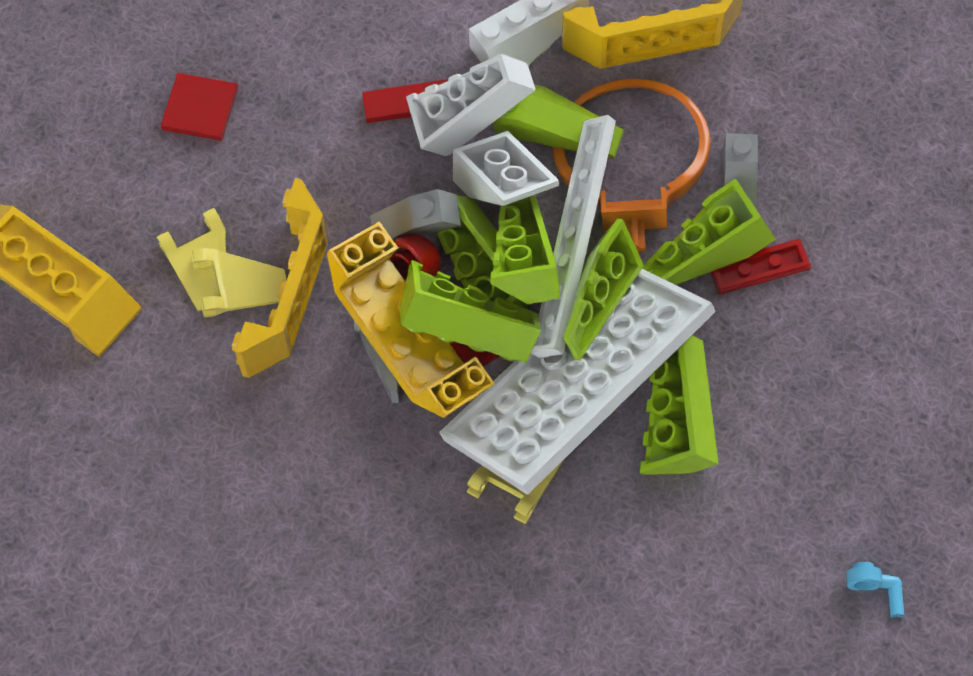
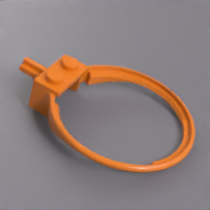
[553,79,710,255]

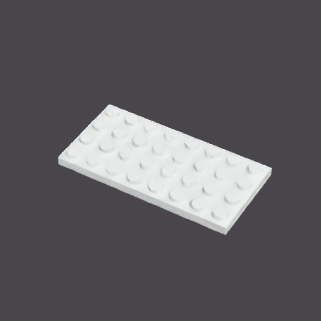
[439,269,715,495]

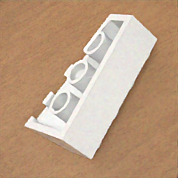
[469,0,589,68]
[406,54,536,156]

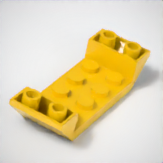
[562,0,743,69]
[232,178,328,378]
[0,204,142,358]
[327,221,495,418]

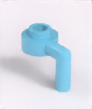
[846,562,904,618]

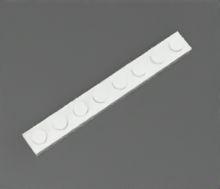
[531,115,616,358]

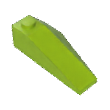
[492,84,624,159]
[642,178,776,285]
[563,218,644,361]

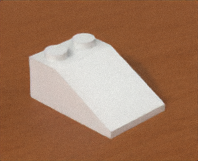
[453,131,559,206]

